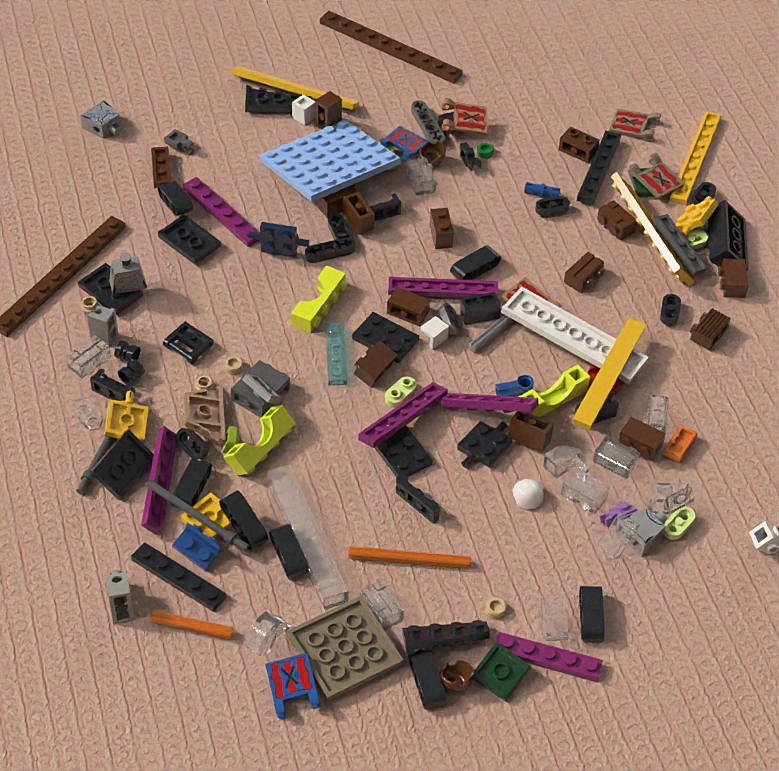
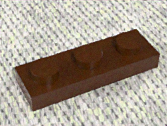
[151,146,171,188]

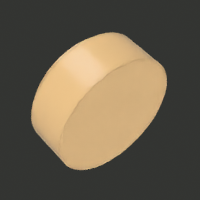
[224,356,243,375]
[485,597,507,619]

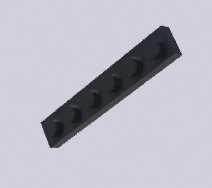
[577,130,622,205]

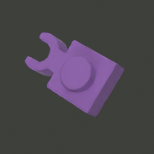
[599,502,637,527]

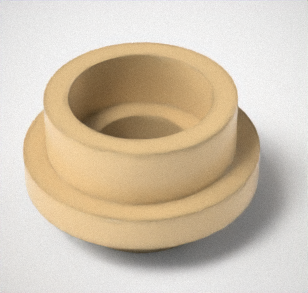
[80,296,99,313]
[195,376,214,391]

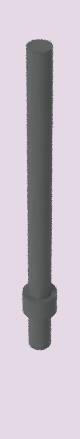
[76,436,113,495]
[147,480,249,552]

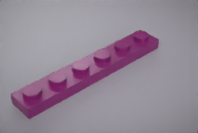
[183,177,259,247]
[388,277,498,298]
[358,382,448,448]
[141,426,177,535]

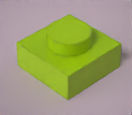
[222,426,239,454]

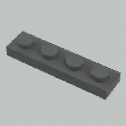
[652,214,708,276]

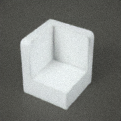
[292,94,316,125]
[420,316,449,349]

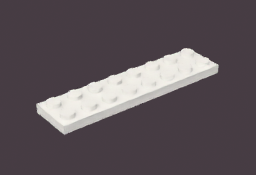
[501,287,649,384]

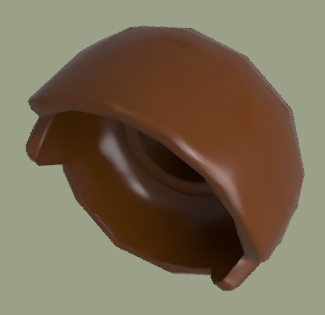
[419,141,446,166]
[439,660,474,692]

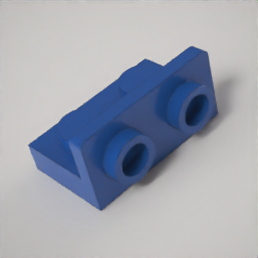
[172,523,221,571]

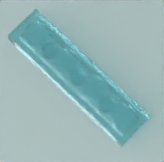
[325,323,347,386]

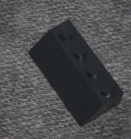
[708,200,749,271]

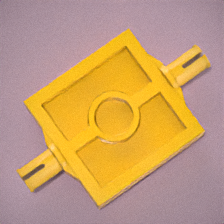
[675,196,719,237]
[104,391,149,443]
[181,493,232,539]

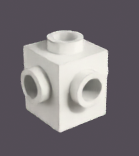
[749,521,779,555]

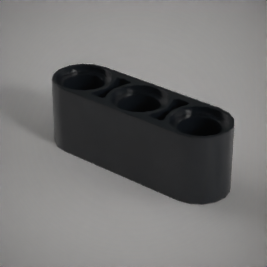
[158,181,193,217]
[450,245,502,280]
[171,458,212,507]
[219,490,269,550]
[269,524,309,579]
[579,586,605,641]
[408,650,447,709]

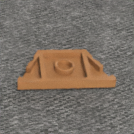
[184,386,226,445]

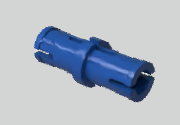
[524,182,560,198]

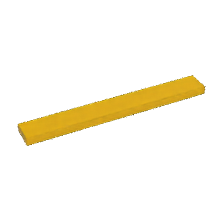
[232,66,359,110]
[670,111,722,205]
[572,318,646,430]

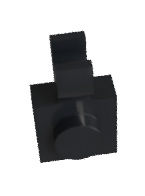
[459,142,482,171]

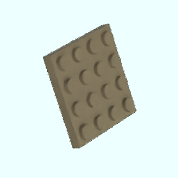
[286,596,404,701]

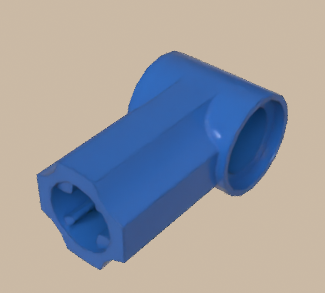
[495,375,534,397]

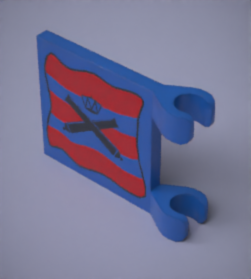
[380,126,428,163]
[265,652,321,719]

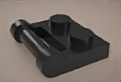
[163,321,213,364]

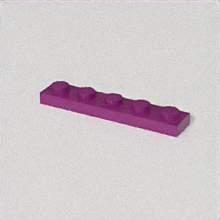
[441,393,539,414]
[496,632,603,682]

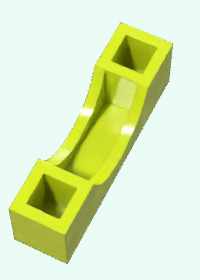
[291,265,347,333]
[516,365,590,417]
[223,405,296,475]

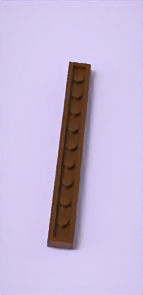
[320,11,463,84]
[0,216,126,337]

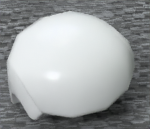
[513,479,543,510]

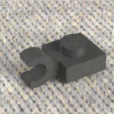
[164,129,194,155]

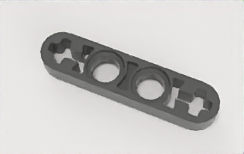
[411,100,445,145]

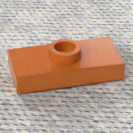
[662,425,698,463]

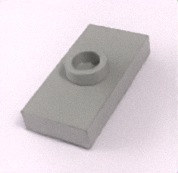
[243,374,282,404]

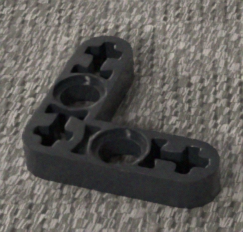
[305,213,355,263]

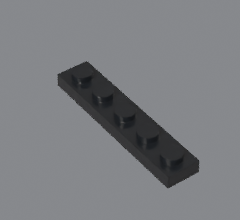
[131,542,226,612]

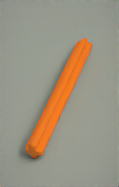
[348,546,471,568]

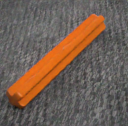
[151,611,234,640]

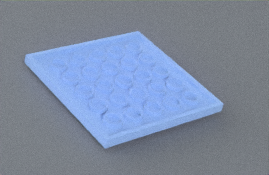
[259,120,401,202]

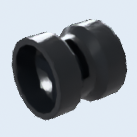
[114,340,141,362]
[118,359,145,384]

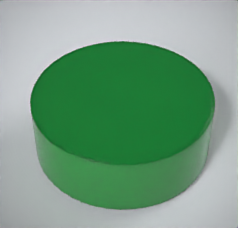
[477,143,494,159]

